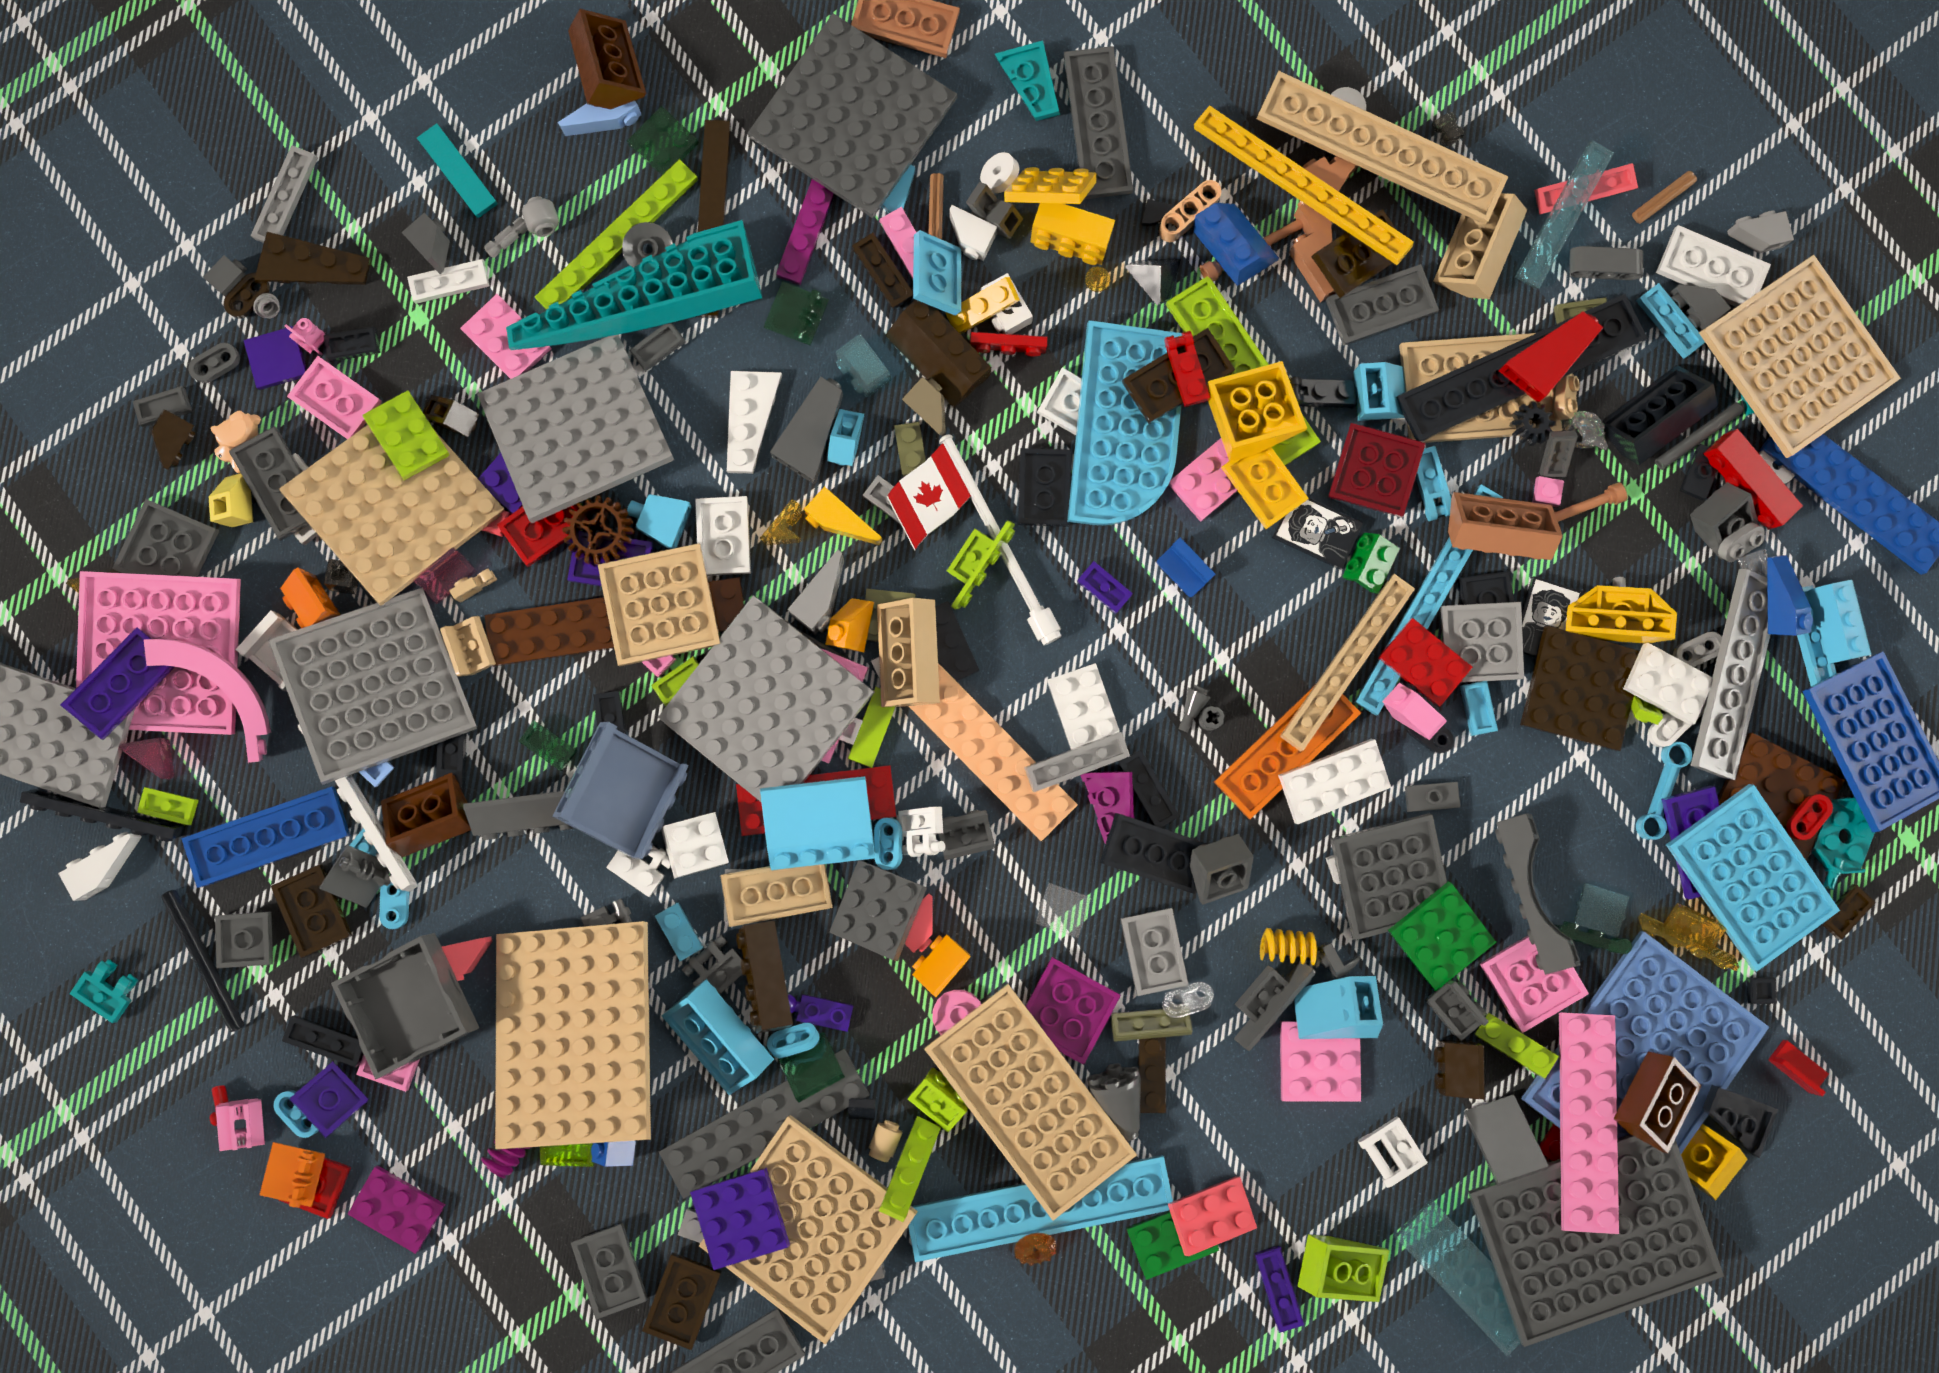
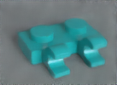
[70,959,138,1023]

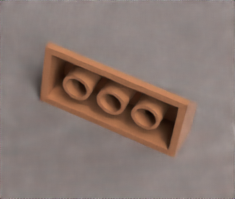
[1448,492,1563,560]

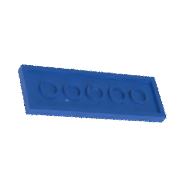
[181,787,351,888]

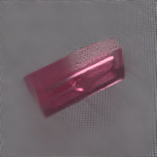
[413,547,477,604]

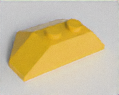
[1565,585,1677,643]

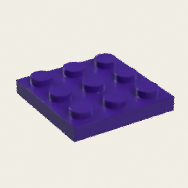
[690,1167,790,1270]

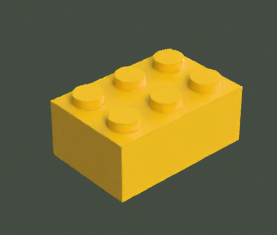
[1030,203,1115,265]

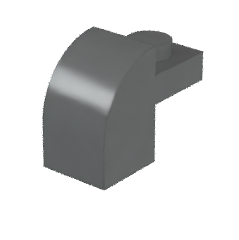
[966,182,1023,239]

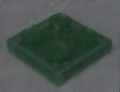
[627,106,699,176]

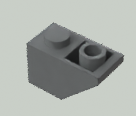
[1668,284,1731,332]

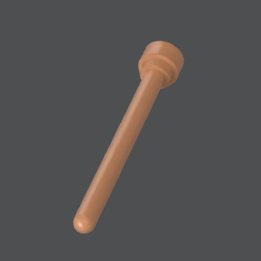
[1199,219,1304,281]
[1554,482,1627,522]

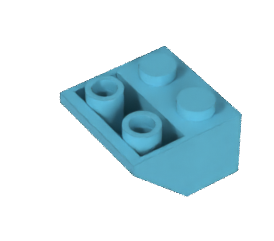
[1353,362,1406,421]

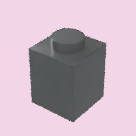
[203,255,247,297]

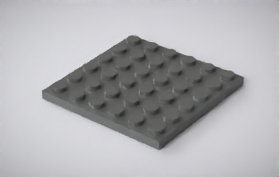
[748,13,957,218]

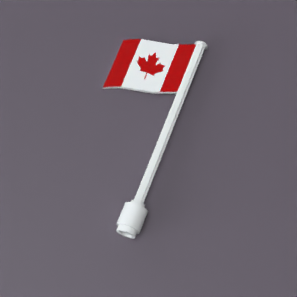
[887,434,1061,646]

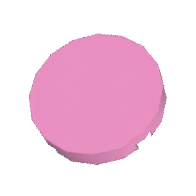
[932,989,981,1035]

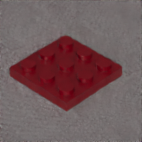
[1328,423,1426,518]

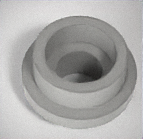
[253,293,280,318]

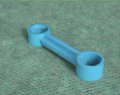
[1636,742,1692,840]

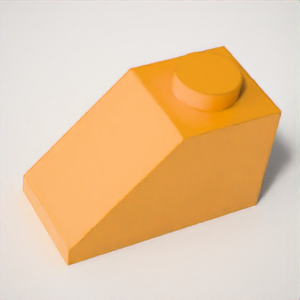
[825,598,874,652]

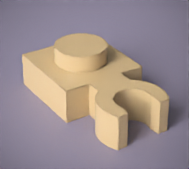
[449,569,497,603]

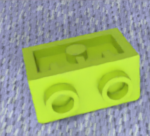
[908,1068,968,1133]

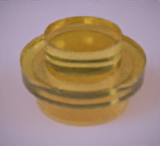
[1085,266,1110,292]

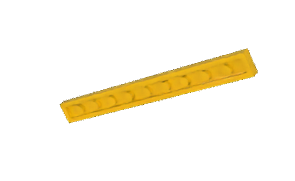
[1194,105,1414,265]

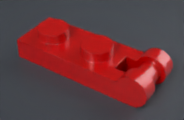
[1164,331,1211,407]

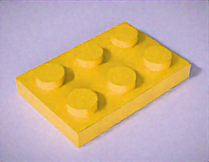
[1221,447,1309,529]

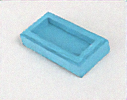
[1460,681,1498,736]

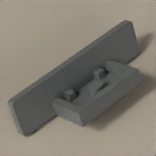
[1234,961,1316,1051]

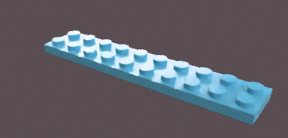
[908,1155,1173,1262]

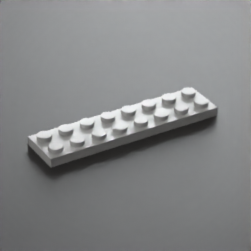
[1691,569,1771,780]

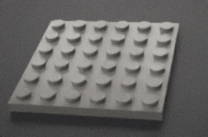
[477,335,674,523]
[269,587,477,785]
[658,595,875,803]

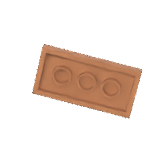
[851,0,960,58]

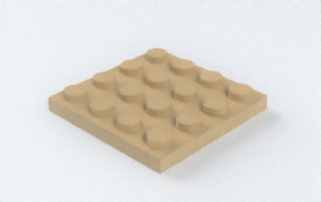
[598,543,720,666]

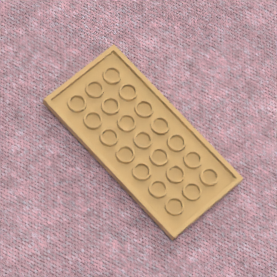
[924,984,1137,1221]

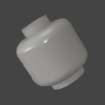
[522,196,559,237]

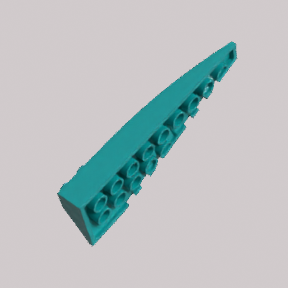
[506,220,762,350]

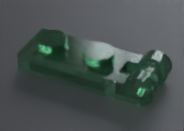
[1554,921,1632,954]

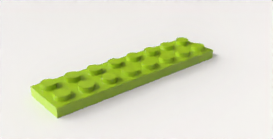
[1166,276,1321,465]

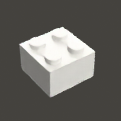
[661,812,729,879]

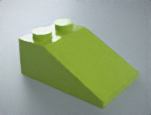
[1298,1234,1390,1302]

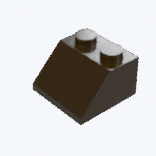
[1434,1040,1485,1099]

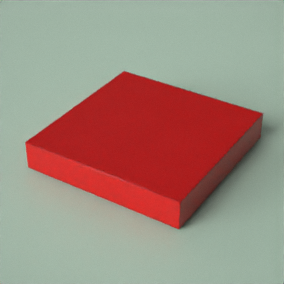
[279,1157,351,1219]

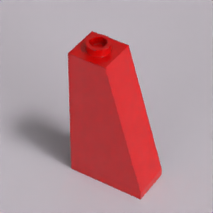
[1499,311,1603,403]

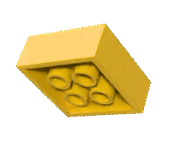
[1207,361,1307,462]

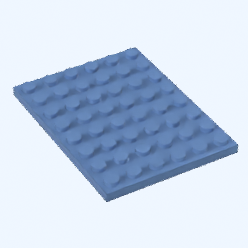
[1521,931,1769,1154]

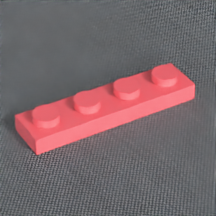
[1534,163,1638,215]

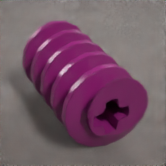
[481,1140,531,1179]

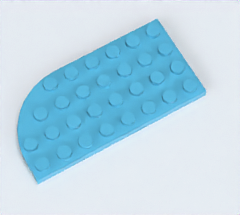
[1067,321,1182,525]

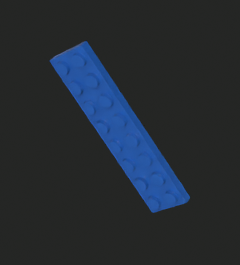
[1759,434,1939,575]

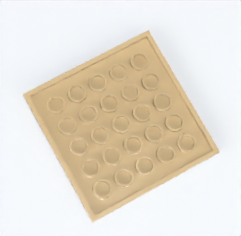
[1699,255,1901,458]
[279,425,505,606]
[699,1115,918,1345]

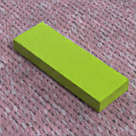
[848,687,895,768]

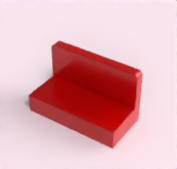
[1768,1040,1829,1097]

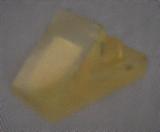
[760,499,802,546]

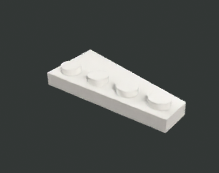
[727,371,782,474]

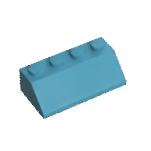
[661,979,774,1095]

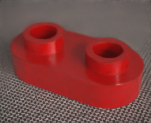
[1786,794,1833,840]

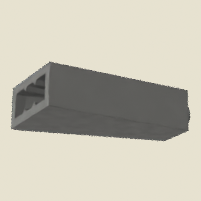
[770,377,843,485]

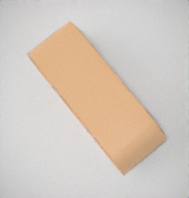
[1159,180,1222,242]

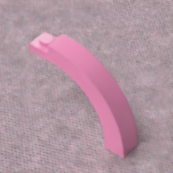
[144,639,271,763]

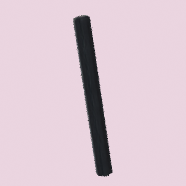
[161,890,244,1032]

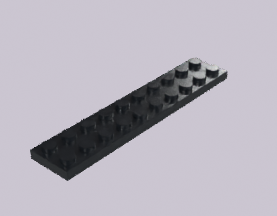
[1397,294,1648,442]

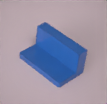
[1156,537,1215,598]

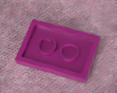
[347,1165,446,1254]

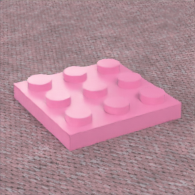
[1480,936,1589,1033]
[1280,1021,1361,1101]

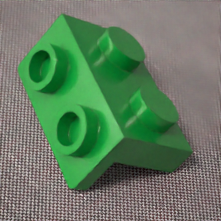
[1342,533,1400,594]

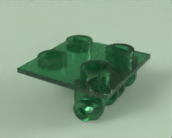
[764,281,829,346]

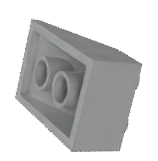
[788,549,844,635]

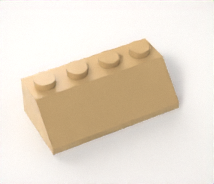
[1433,193,1527,299]
[877,598,940,707]

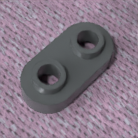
[188,343,240,383]

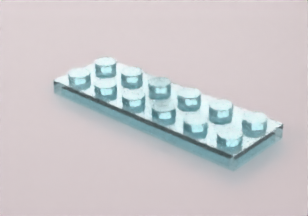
[1394,1199,1520,1356]

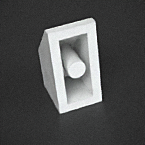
[950,205,997,261]

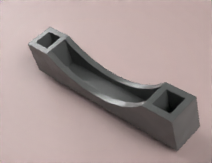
[1495,813,1581,975]

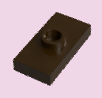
[1822,884,1876,940]

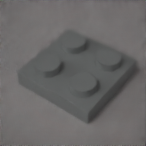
[215,912,273,968]

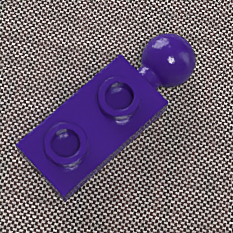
[788,994,853,1032]

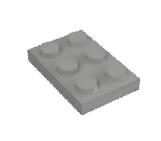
[1120,908,1189,996]

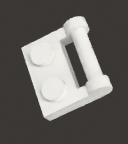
[1358,1116,1428,1188]

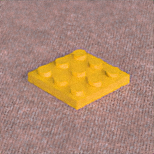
[1004,167,1096,204]

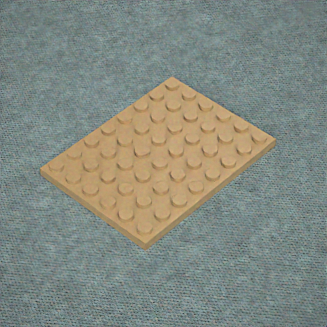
[495,921,651,1149]

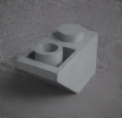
[1727,210,1794,253]

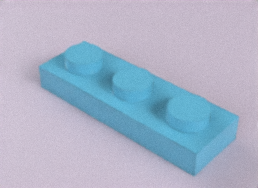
[1636,283,1705,359]

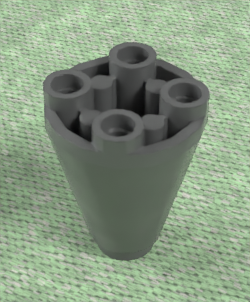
[1087,1063,1141,1141]

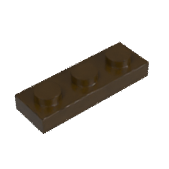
[852,232,913,310]
[1138,1037,1166,1113]

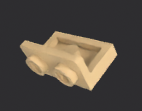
[440,616,496,676]

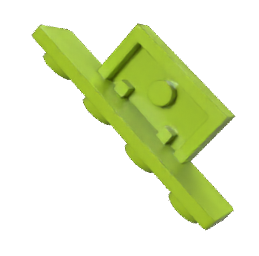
[947,520,1015,609]

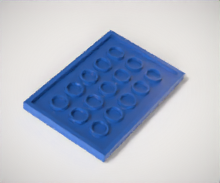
[1802,651,1939,833]

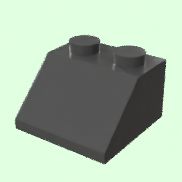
[1690,482,1759,560]
[1190,834,1254,905]

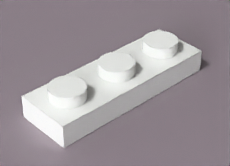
[407,259,490,304]

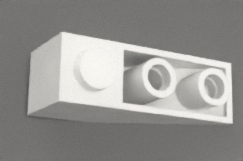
[58,832,141,901]

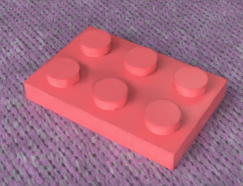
[1168,1176,1257,1256]

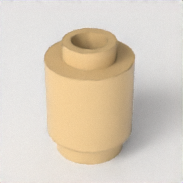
[869,1120,902,1162]

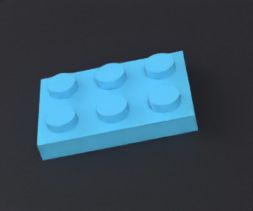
[913,230,961,316]

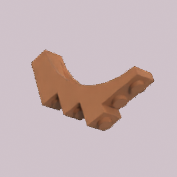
[1289,156,1359,303]

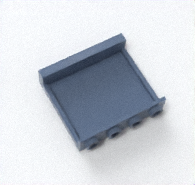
[552,722,689,859]

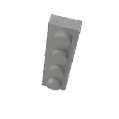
[251,145,318,243]
[1024,732,1130,792]

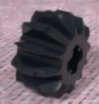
[1509,402,1556,446]

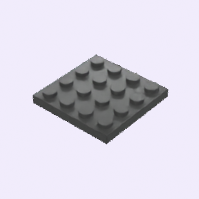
[1330,813,1447,940]

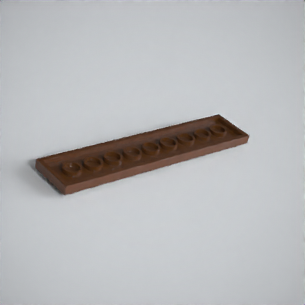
[485,577,744,667]

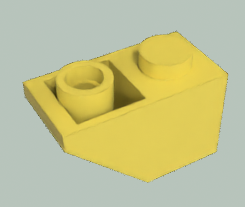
[209,473,253,527]

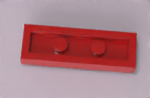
[970,332,1047,356]

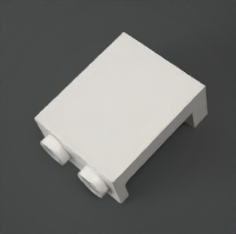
[235,611,298,691]

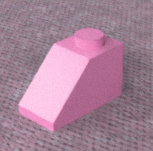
[1382,683,1447,740]

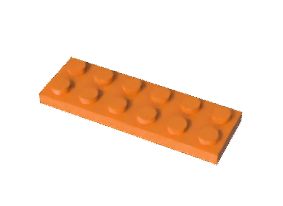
[1214,684,1361,819]

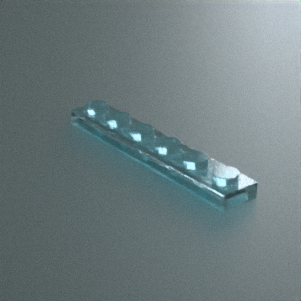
[1515,140,1614,289]

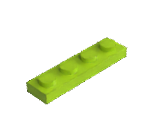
[879,1116,941,1222]

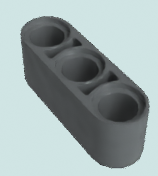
[1569,246,1643,280]

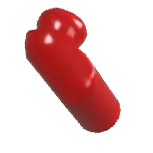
[210,1085,229,1126]

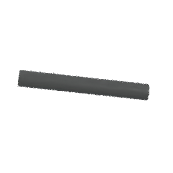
[1655,403,1744,470]

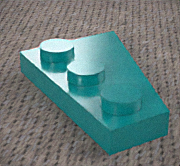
[995,40,1060,121]

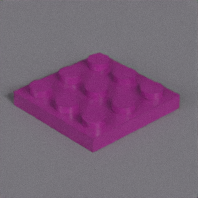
[1025,957,1121,1065]

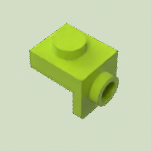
[1631,695,1663,725]

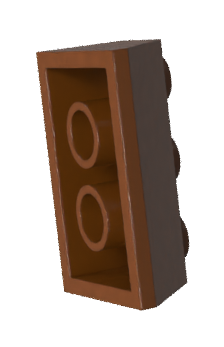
[381,773,471,858]
[1614,1051,1702,1154]

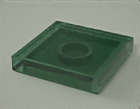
[778,1032,845,1103]

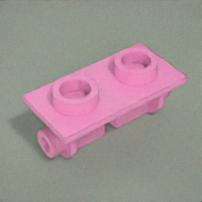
[285,318,325,356]

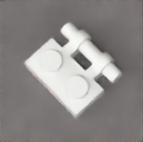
[898,807,945,857]
[606,846,671,897]

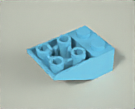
[1294,976,1383,1039]

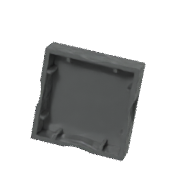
[331,933,479,1080]

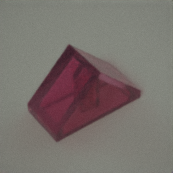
[119,738,174,779]

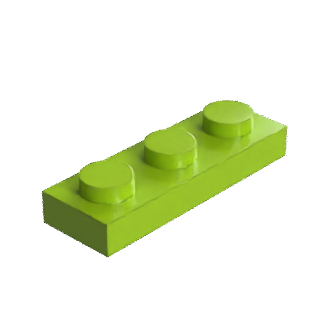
[1474,1012,1559,1080]

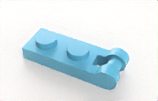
[1415,446,1451,521]

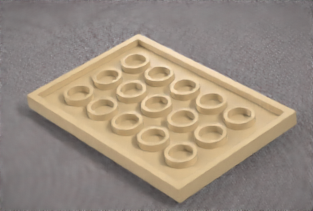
[1399,333,1562,443]

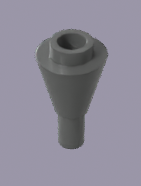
[1178,685,1211,733]

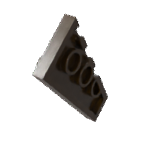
[254,232,371,285]

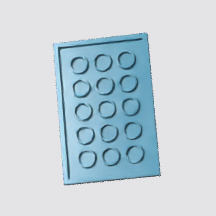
[1666,784,1840,972]

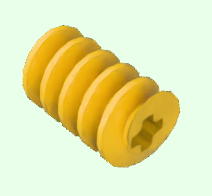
[1260,928,1317,965]

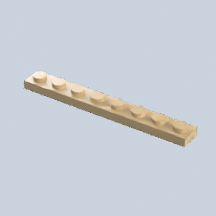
[1280,574,1415,752]

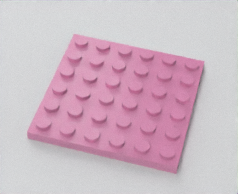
[76,571,241,735]

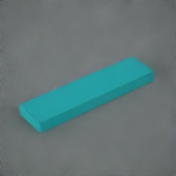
[417,123,498,218]

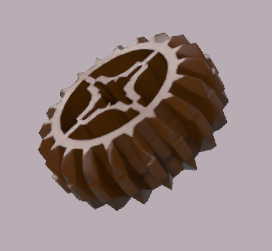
[562,496,634,566]

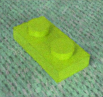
[137,787,199,825]

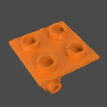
[260,1142,325,1208]

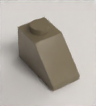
[902,377,946,436]

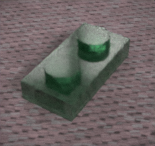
[518,720,578,771]

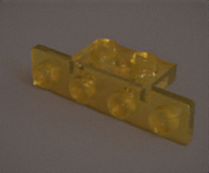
[1638,903,1739,971]

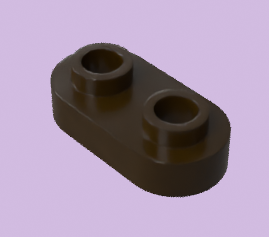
[223,273,270,319]

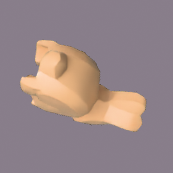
[210,411,261,473]

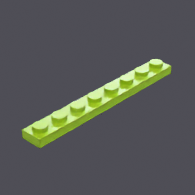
[535,159,698,310]

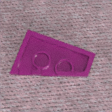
[1080,772,1134,844]

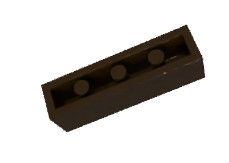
[736,920,793,1034]

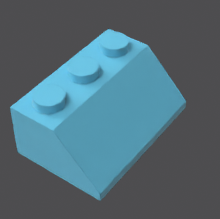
[1810,580,1872,664]

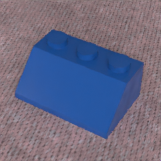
[1194,203,1279,286]

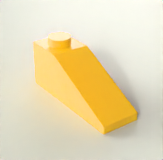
[804,486,883,545]

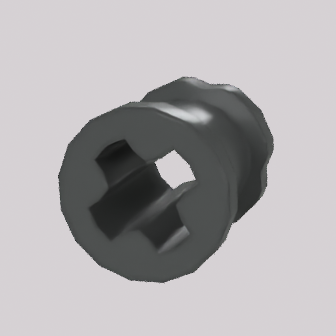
[1198,706,1224,731]

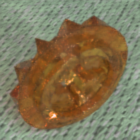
[1014,1233,1057,1266]

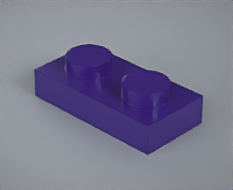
[1077,561,1133,614]

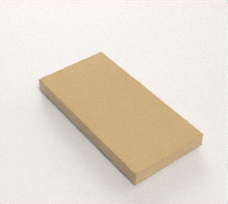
[720,864,833,927]

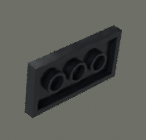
[1100,813,1207,894]

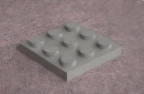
[1441,602,1524,682]

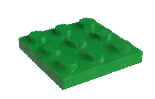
[1388,881,1496,991]

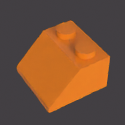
[280,567,341,628]

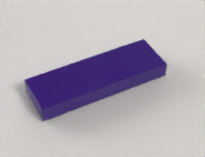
[1254,1246,1304,1333]

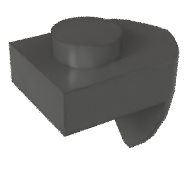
[1317,942,1361,979]

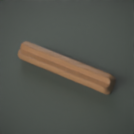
[1632,171,1697,224]
[929,173,944,240]

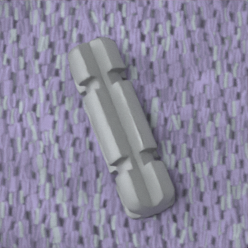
[484,217,528,258]

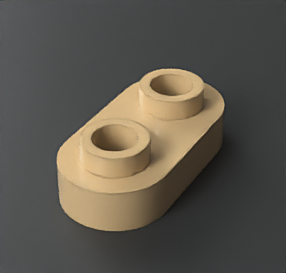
[1555,374,1580,420]

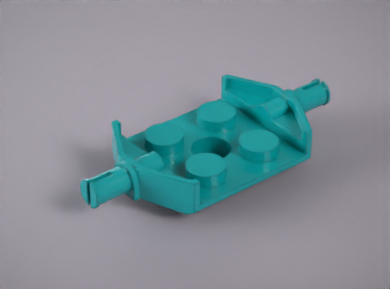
[1812,796,1875,890]

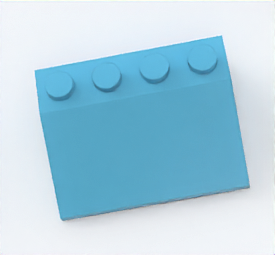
[760,776,875,870]

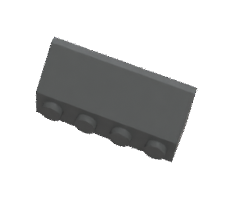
[463,791,575,841]

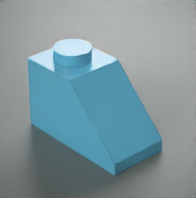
[827,409,864,466]

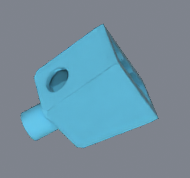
[627,494,693,549]

